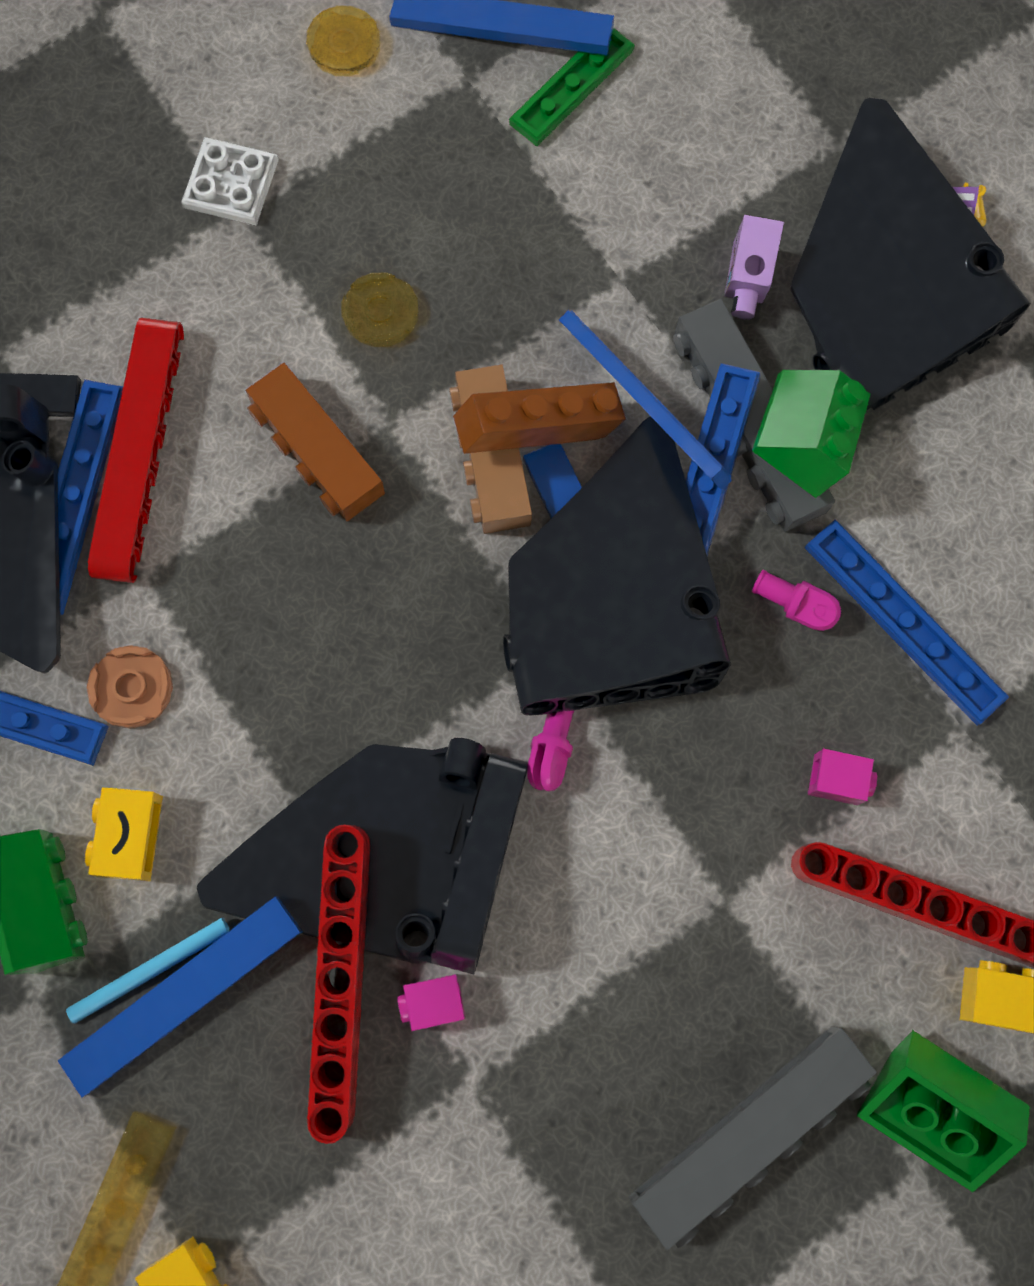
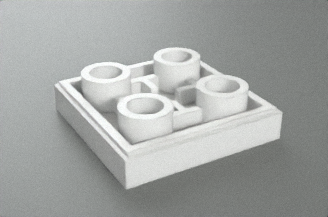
[181,137,278,225]

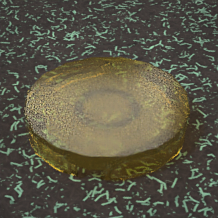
[306,5,381,76]
[341,272,419,347]

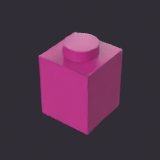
[808,749,877,805]
[398,974,466,1031]

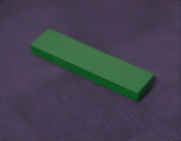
[509,28,635,147]

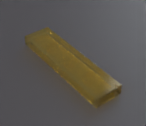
[57,1111,176,1286]

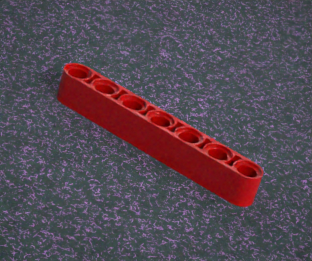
[88,317,184,583]
[307,825,370,1144]
[791,842,1034,968]

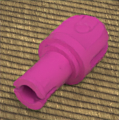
[752,569,841,631]
[527,710,575,791]

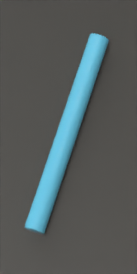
[66,918,230,1024]

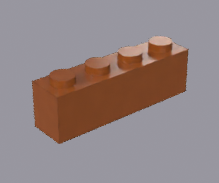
[245,363,385,522]
[453,382,626,454]

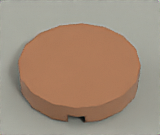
[87,645,173,729]

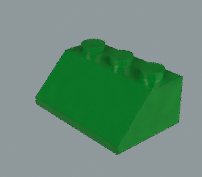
[752,370,870,498]
[0,829,88,975]
[857,1030,1030,1192]

